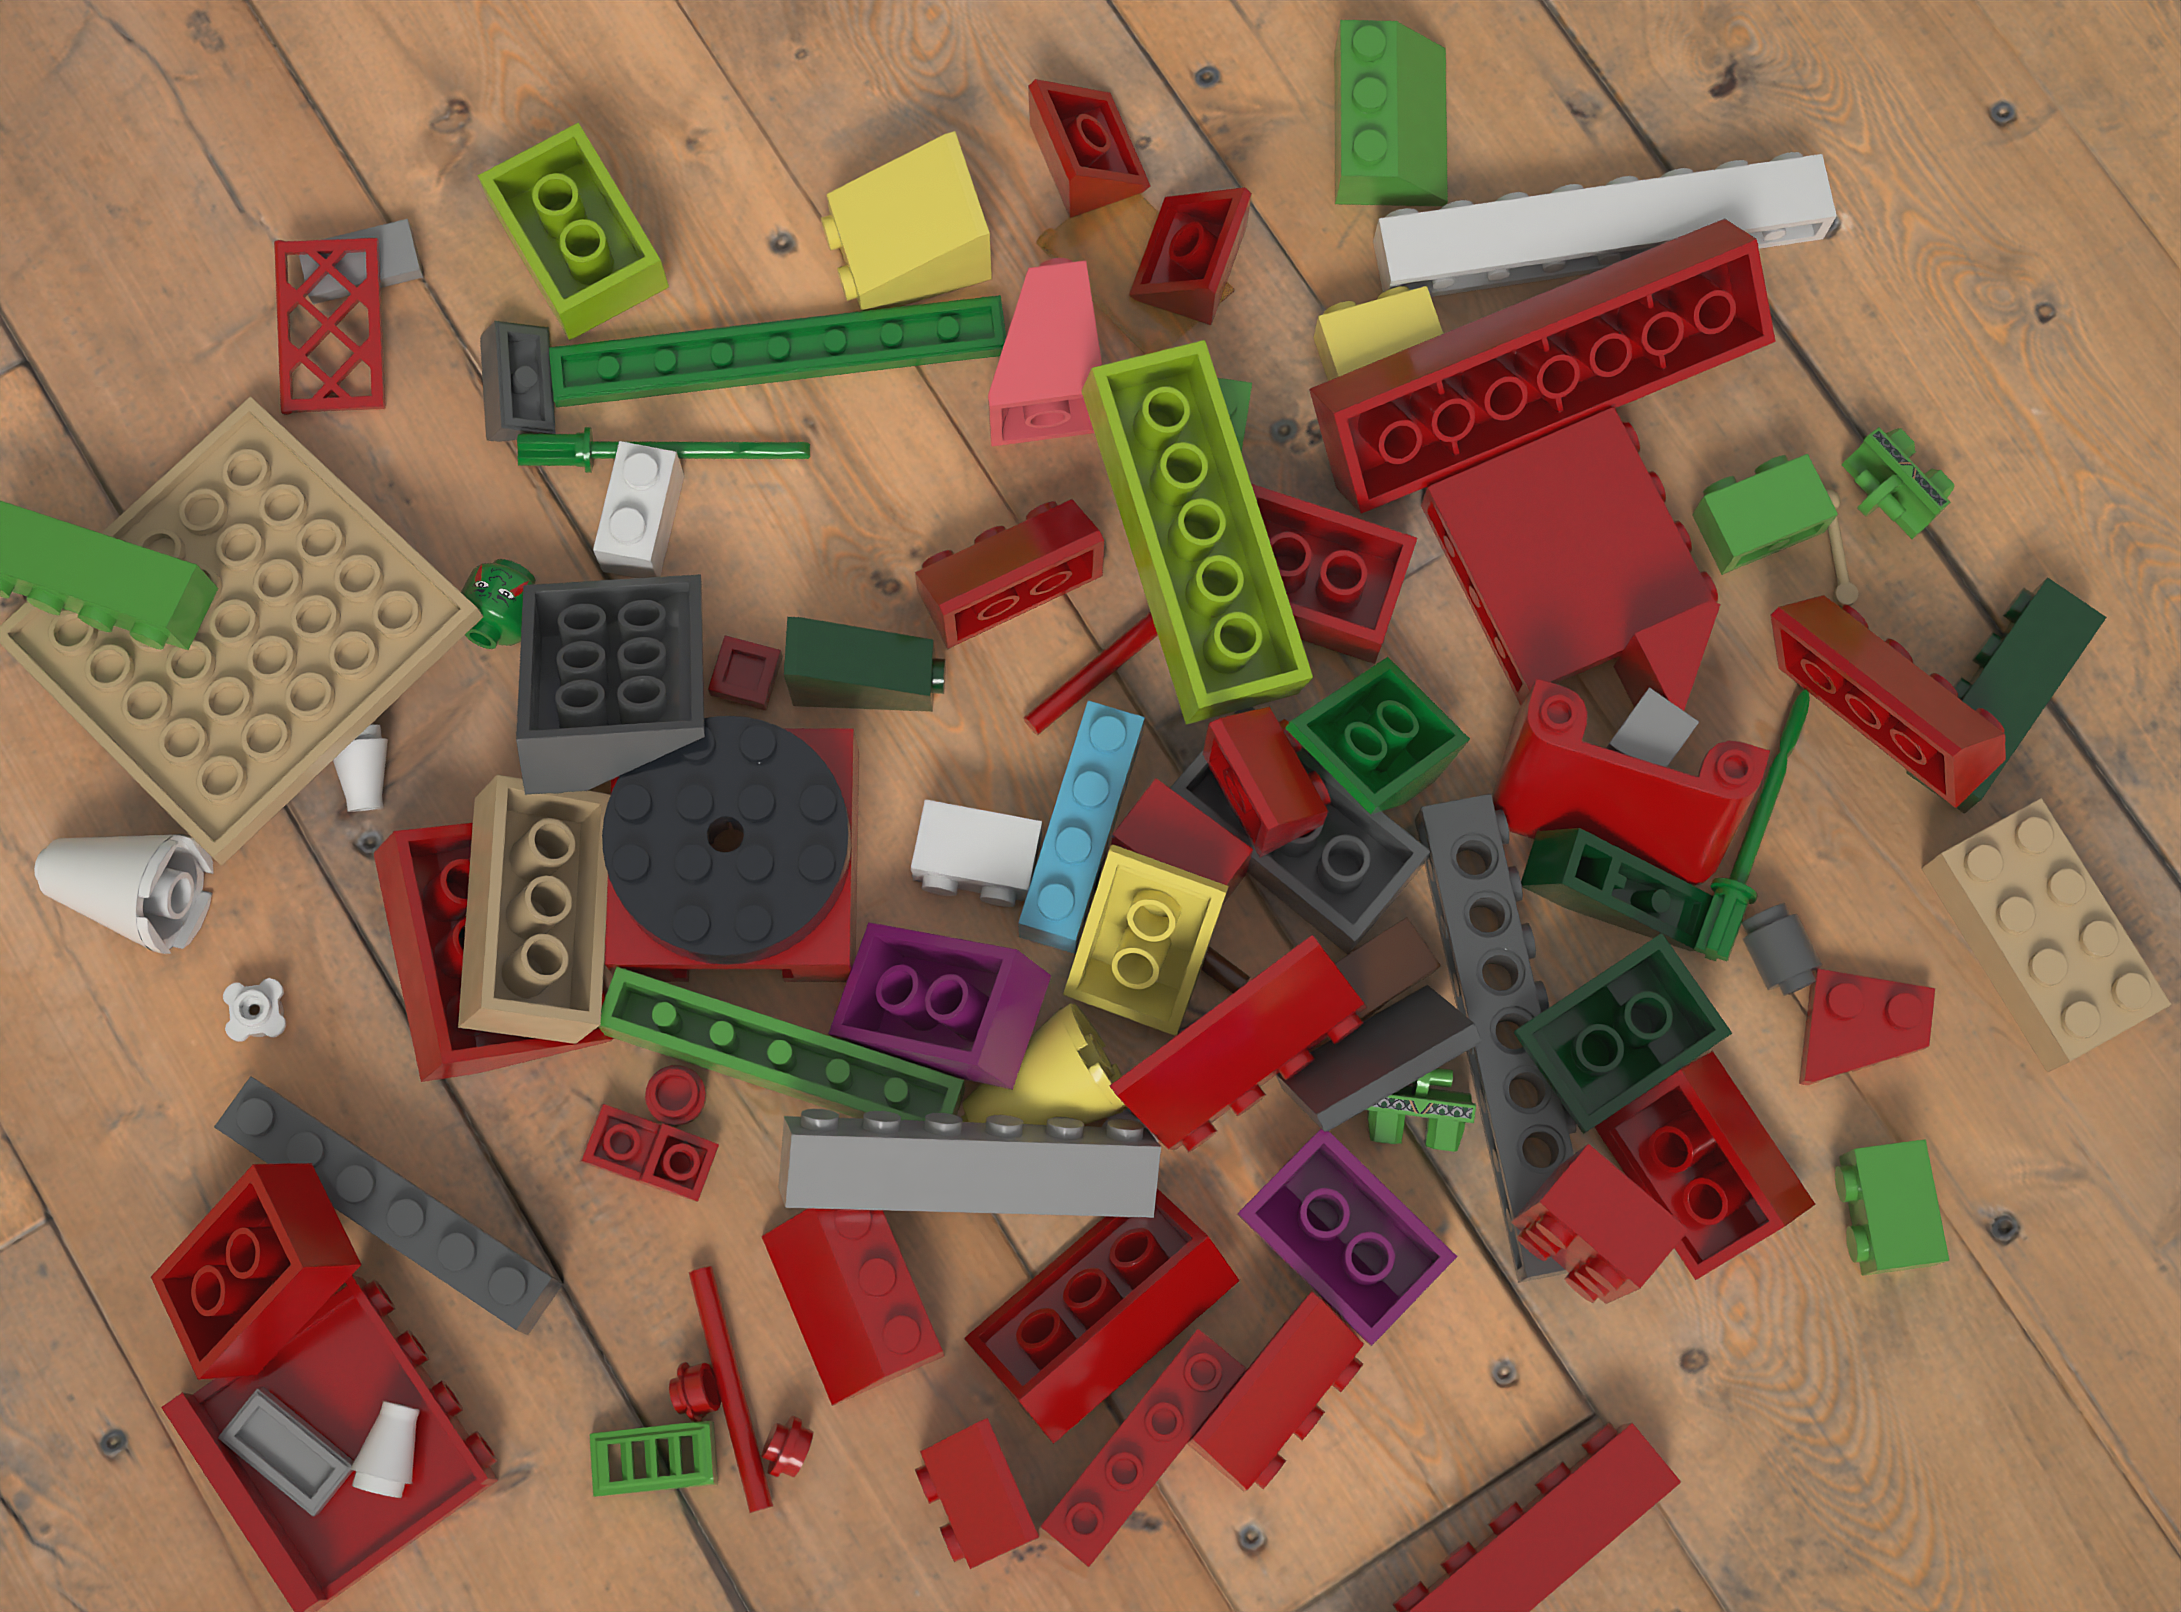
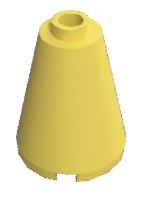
[961,1003,1128,1125]

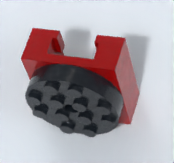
[602,716,859,982]

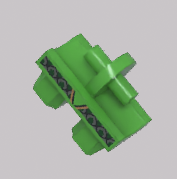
[1842,427,1954,539]
[1366,1068,1476,1152]

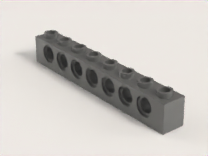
[1415,794,1576,1283]

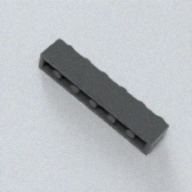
[214,1076,563,1335]

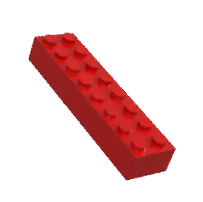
[1309,218,1776,514]

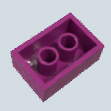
[828,922,1051,1090]

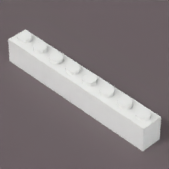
[1373,152,1837,297]

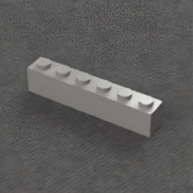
[778,1109,1161,1218]

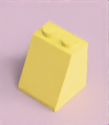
[821,131,992,311]

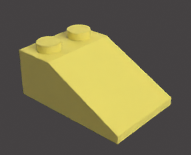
[1063,844,1229,1036]

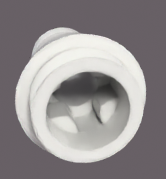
[333,725,388,812]
[351,1401,420,1498]

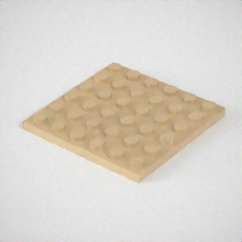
[0,396,483,866]

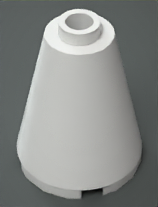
[34,834,213,954]

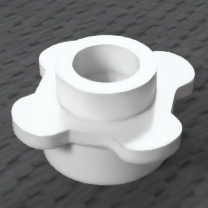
[223,978,286,1042]

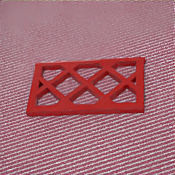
[274,238,386,415]

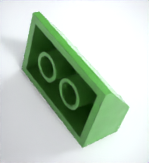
[1334,20,1448,206]

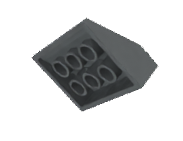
[516,574,705,795]

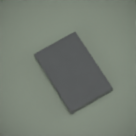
[1276,985,1482,1132]

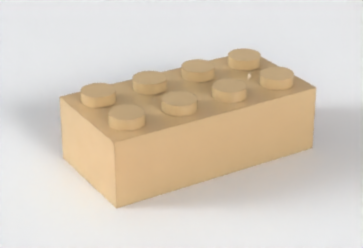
[458,775,611,1044]
[1921,798,2171,1073]

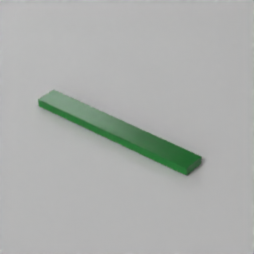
[549,295,1006,408]

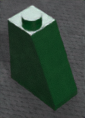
[784,617,946,712]

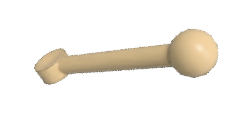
[1826,490,1858,607]

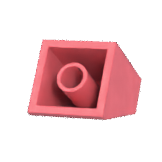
[988,258,1102,447]

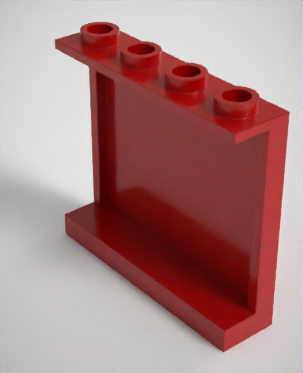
[1421,407,1718,706]
[161,1274,499,1612]

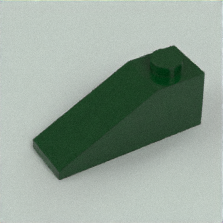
[1521,828,1713,951]

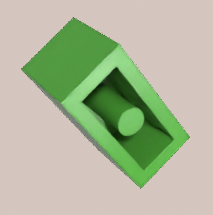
[1692,454,1838,575]
[1835,1139,1950,1276]

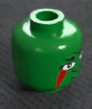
[461,559,536,649]

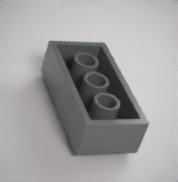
[1170,707,1431,955]

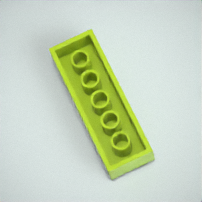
[1081,340,1313,725]

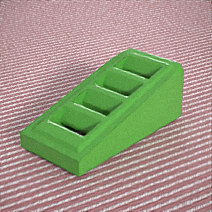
[590,1421,718,1497]

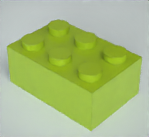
[477,122,669,341]

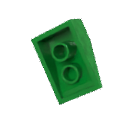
[1285,657,1470,815]

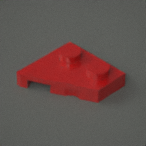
[1799,968,1936,1085]

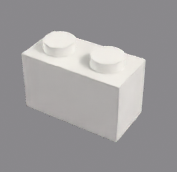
[593,441,684,578]
[911,799,1042,907]

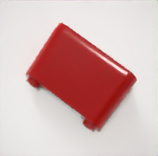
[1492,678,1770,886]

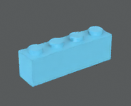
[1018,701,1145,954]

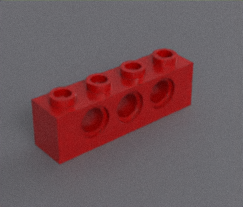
[1040,1329,1246,1567]

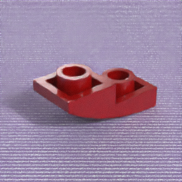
[579,1104,719,1202]

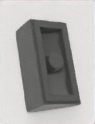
[480,321,556,442]

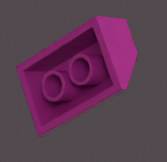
[1237,1129,1458,1346]

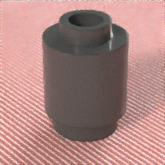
[1742,903,1822,996]

